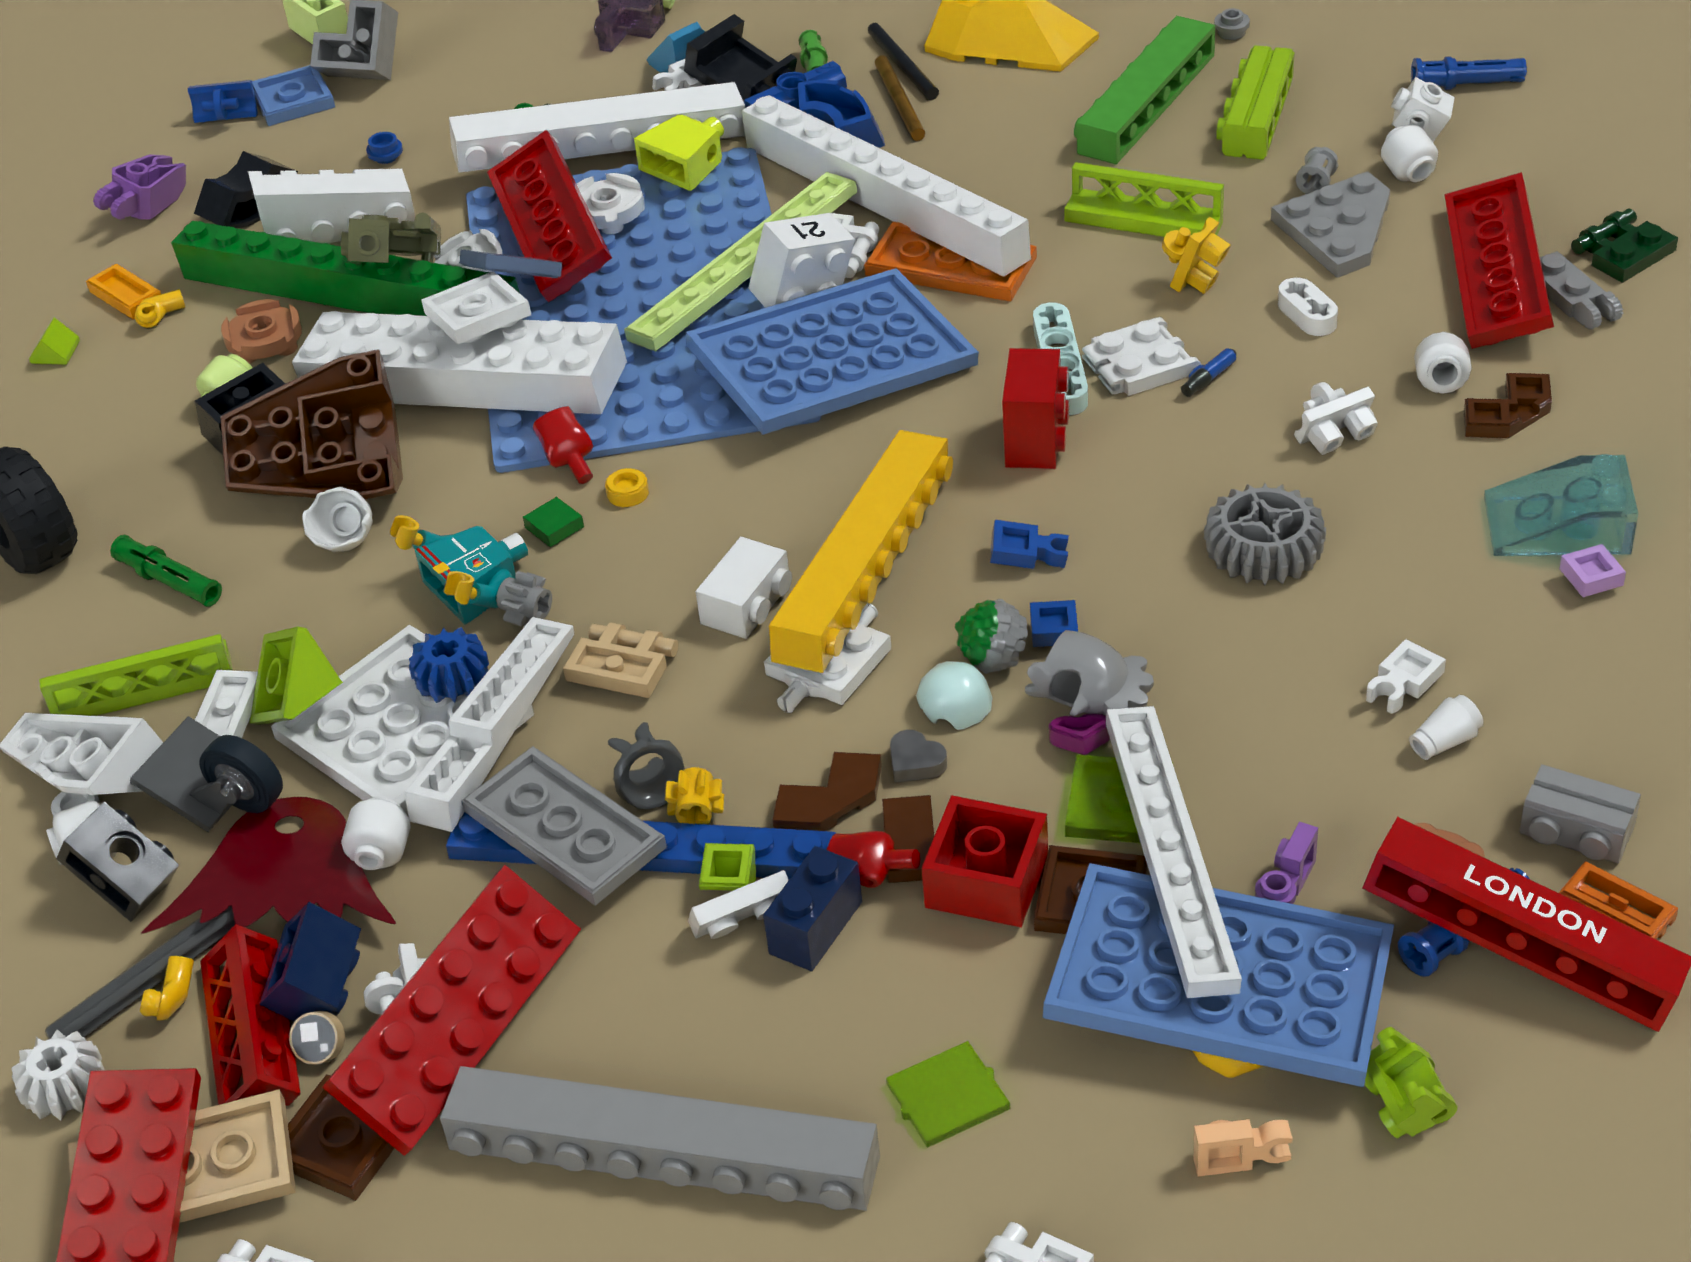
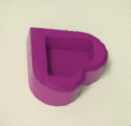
[1048,714,1110,756]

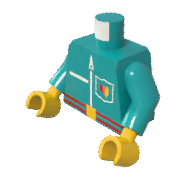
[390,515,528,625]

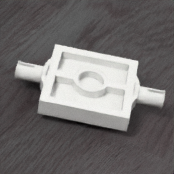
[764,603,892,713]

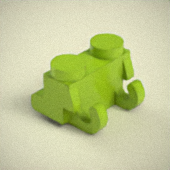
[1364,1027,1458,1139]

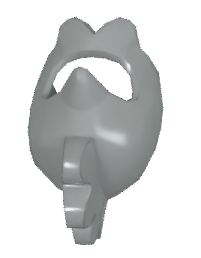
[1025,630,1154,716]

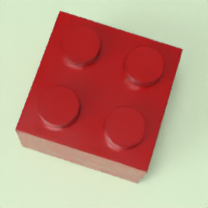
[1002,348,1069,469]
[922,795,1048,928]

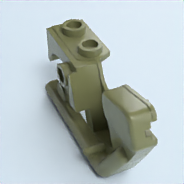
[341,212,441,265]

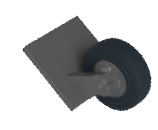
[130,716,283,832]

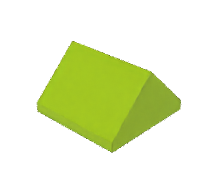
[249,626,343,725]

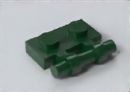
[1571,208,1678,283]

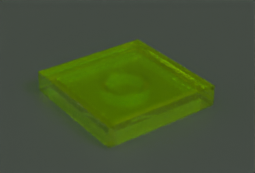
[1065,754,1173,843]

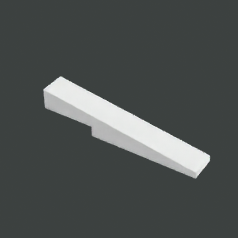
[405,617,574,832]

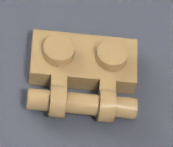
[563,622,678,698]

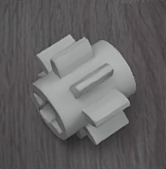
[496,571,552,627]

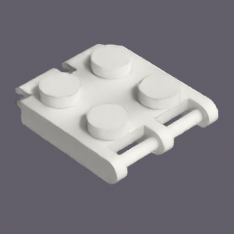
[1082,317,1202,396]

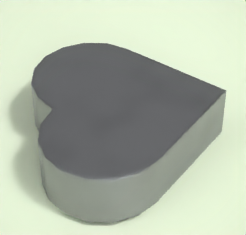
[890,730,947,782]

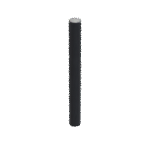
[868,22,939,100]

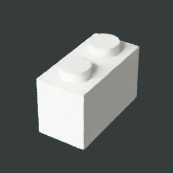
[695,536,792,639]

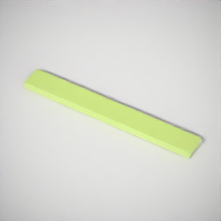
[624,172,857,352]

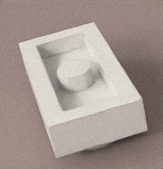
[195,670,258,738]
[688,870,789,939]

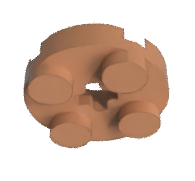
[221,299,302,363]

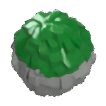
[955,599,1028,674]

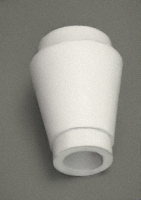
[1409,695,1483,760]

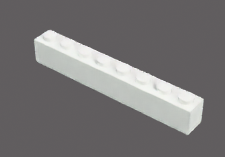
[449,82,745,173]

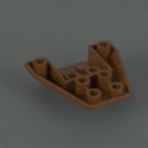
[220,349,403,499]

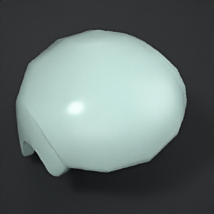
[916,661,993,730]

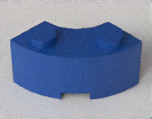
[798,80,885,148]

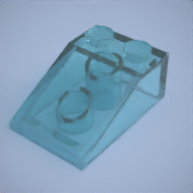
[1484,454,1638,556]

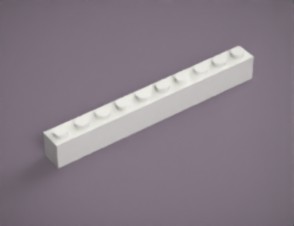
[741,95,1031,277]

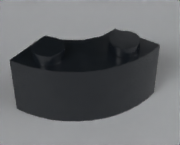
[194,151,298,228]

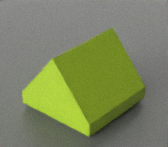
[29,317,80,365]
[699,843,756,891]

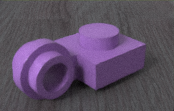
[1255,821,1318,904]

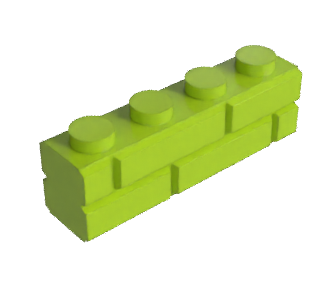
[1216,45,1295,160]

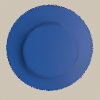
[366,132,403,164]

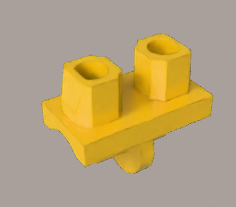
[1162,216,1231,294]

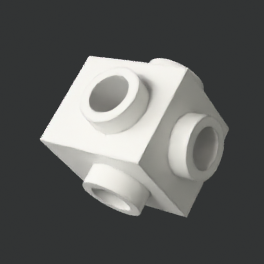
[1391,77,1454,142]

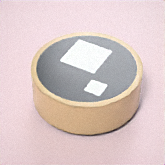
[289,1011,345,1065]

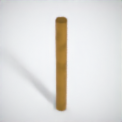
[875,55,925,141]

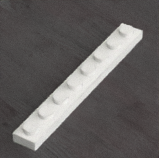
[1106,706,1242,998]

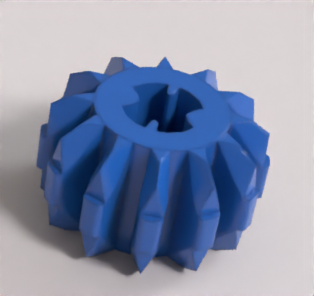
[409,627,489,703]

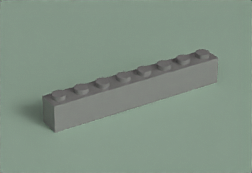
[440,1066,880,1211]

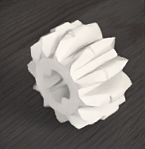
[11,1029,105,1121]

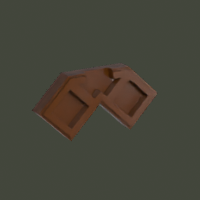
[1464,373,1552,438]
[772,752,882,831]

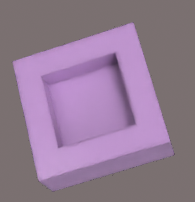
[1559,544,1626,597]

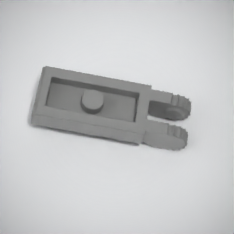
[1540,251,1624,329]

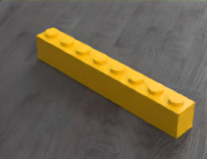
[769,430,953,673]

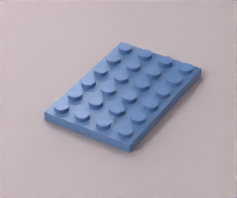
[686,268,979,435]
[1043,863,1394,1087]

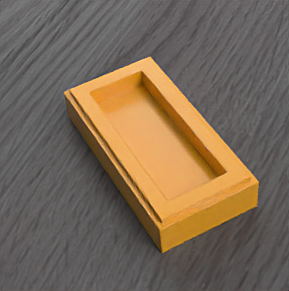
[86,264,161,320]

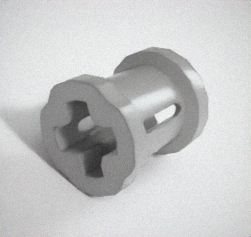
[1296,147,1338,194]

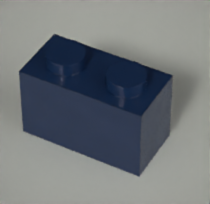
[763,846,863,971]
[259,902,361,1022]

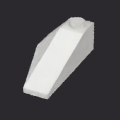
[0,713,163,795]

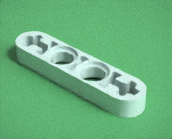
[1033,303,1088,415]

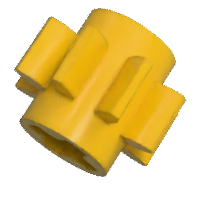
[665,767,724,824]

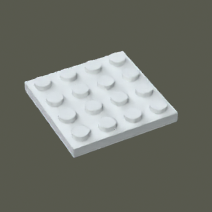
[271,625,534,814]

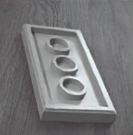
[461,746,667,906]

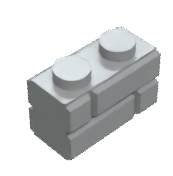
[1520,764,1641,864]

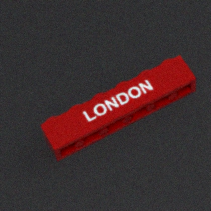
[1362,816,1691,1032]

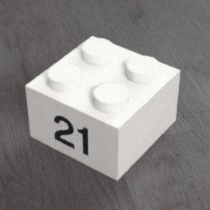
[748,213,855,308]

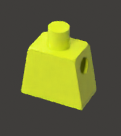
[634,115,724,191]

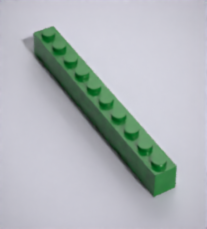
[171,221,520,316]

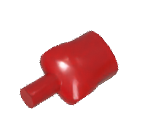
[533,406,593,484]
[827,831,921,888]

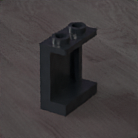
[684,14,797,102]

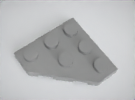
[1271,171,1390,278]

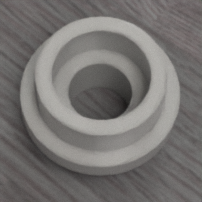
[1214,8,1250,40]

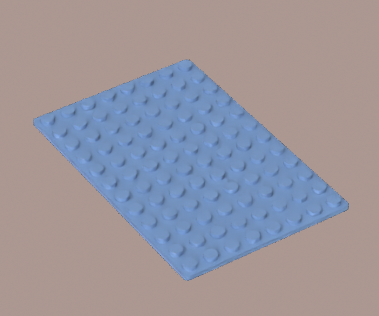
[466,147,821,473]

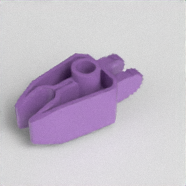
[93,154,186,220]

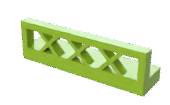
[1064,162,1224,237]
[39,634,233,716]

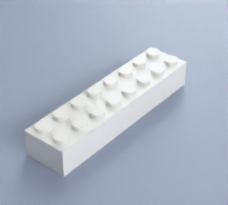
[292,311,627,414]

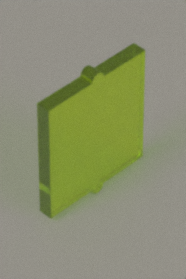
[886,1041,1011,1148]

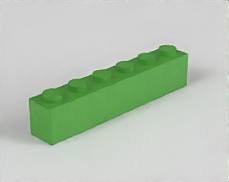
[1074,15,1215,165]

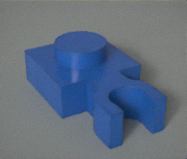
[990,519,1069,569]

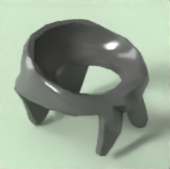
[608,722,685,810]

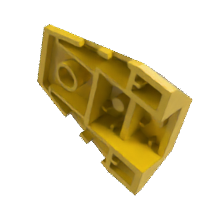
[924,0,1099,72]

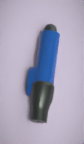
[1181,348,1237,397]

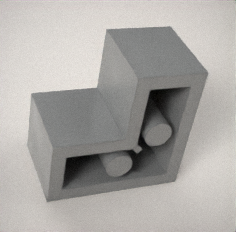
[310,0,398,80]

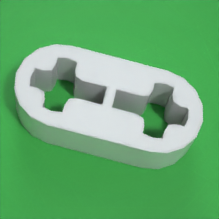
[1278,278,1338,336]

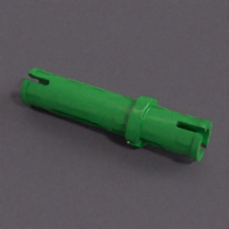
[110,534,222,607]

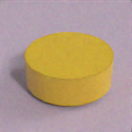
[605,468,649,507]

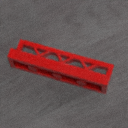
[200,924,301,1106]

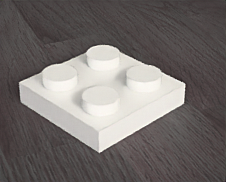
[421,271,531,344]

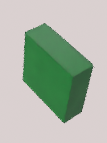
[523,496,584,548]

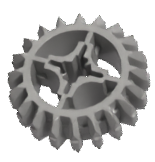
[1204,483,1326,585]

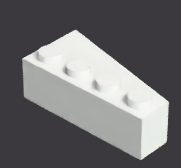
[248,169,415,244]

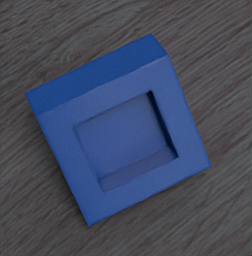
[1030,600,1078,647]

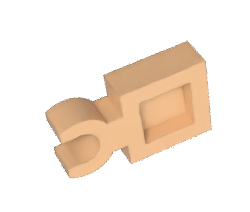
[1193,1119,1293,1177]

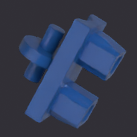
[187,80,258,123]

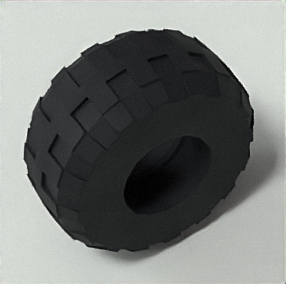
[0,446,78,574]

